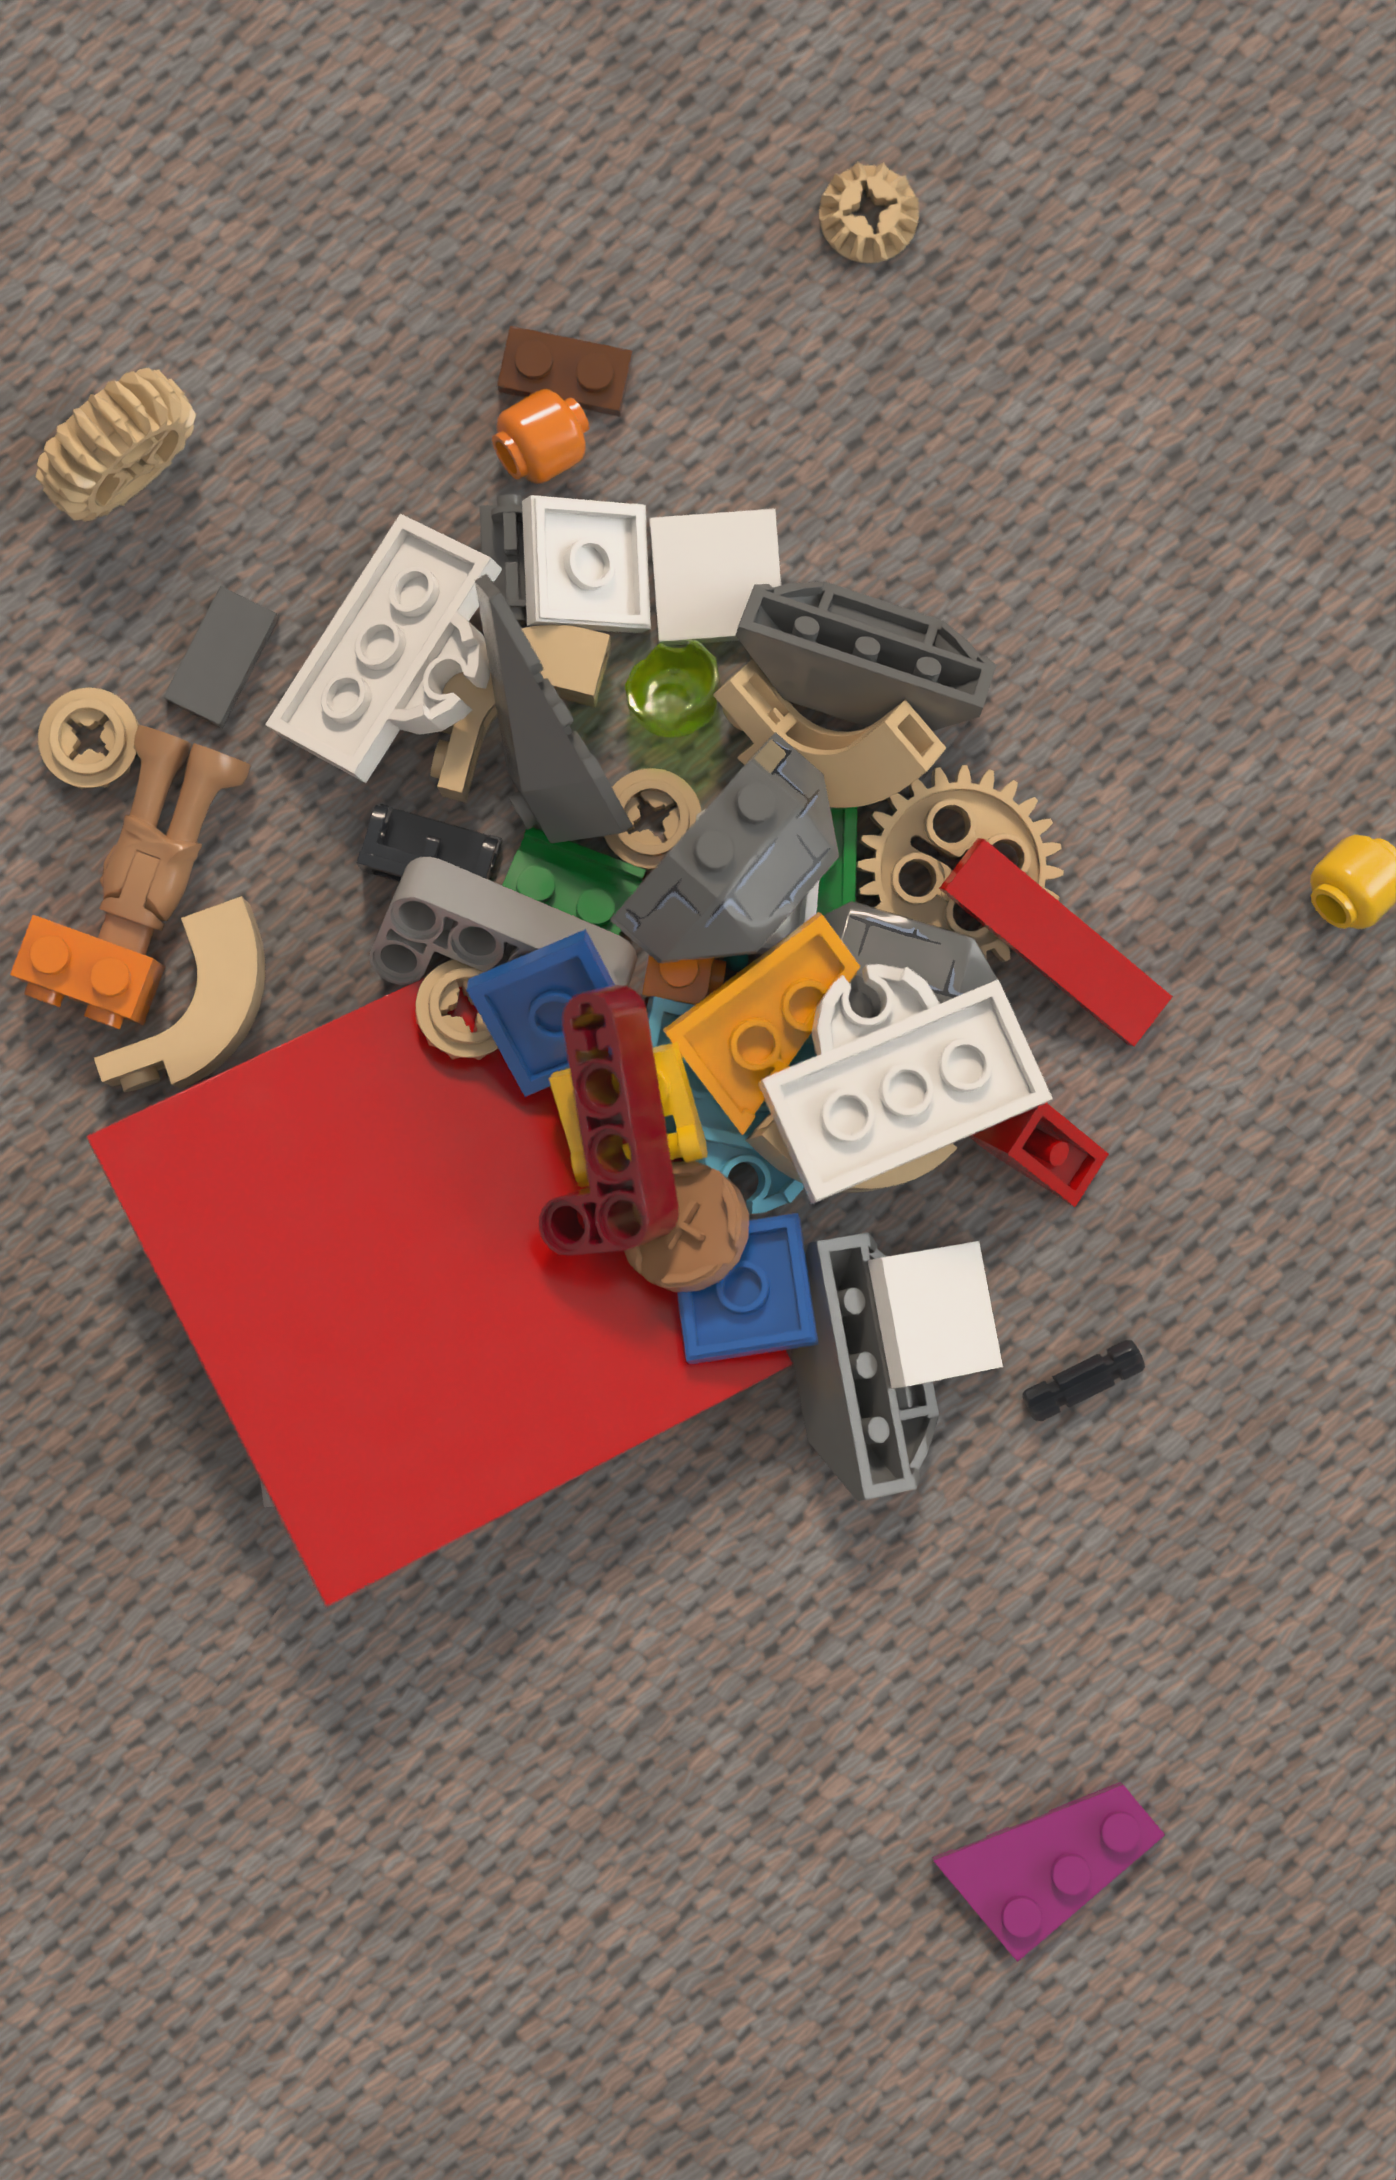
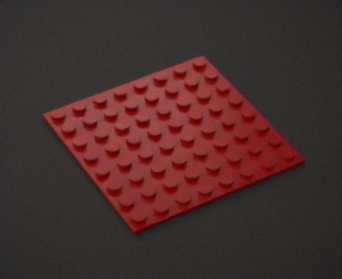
[87,977,793,1608]

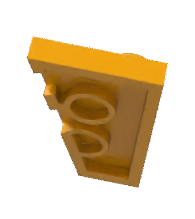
[663,912,861,1136]

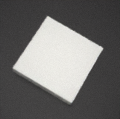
[522,495,651,633]
[650,509,781,646]
[868,1241,1003,1389]

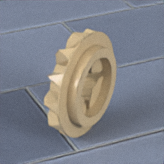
[819,162,919,263]
[38,688,139,789]
[604,768,701,871]
[416,960,498,1060]

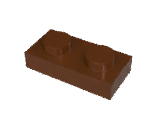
[497,326,633,417]

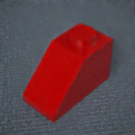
[968,1102,1109,1207]

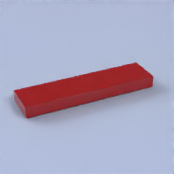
[939,838,1173,1047]

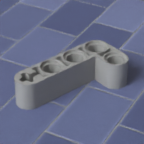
[369,857,637,987]

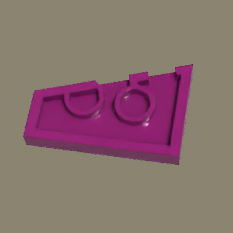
[932,1782,1165,1962]

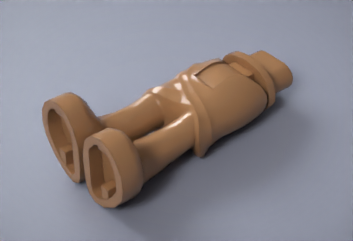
[98,725,252,955]

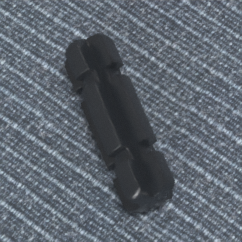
[1022,1340,1145,1421]

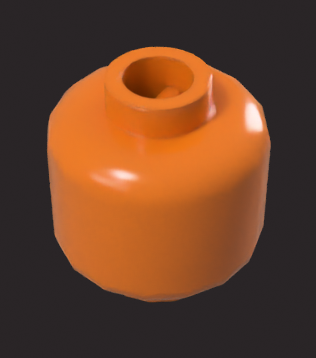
[492,389,590,484]

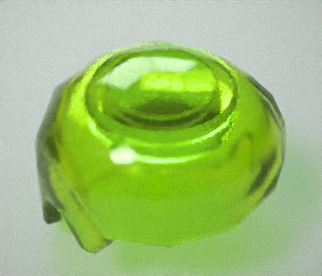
[624,640,721,738]

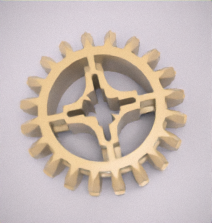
[35,368,196,522]

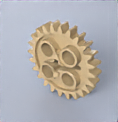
[856,765,1064,962]

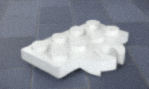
[265,514,502,783]
[758,964,1052,1204]

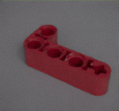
[539,985,679,1255]

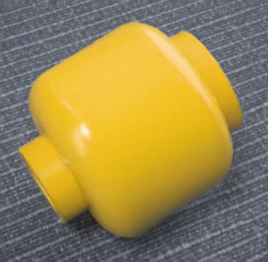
[1310,835,1396,929]

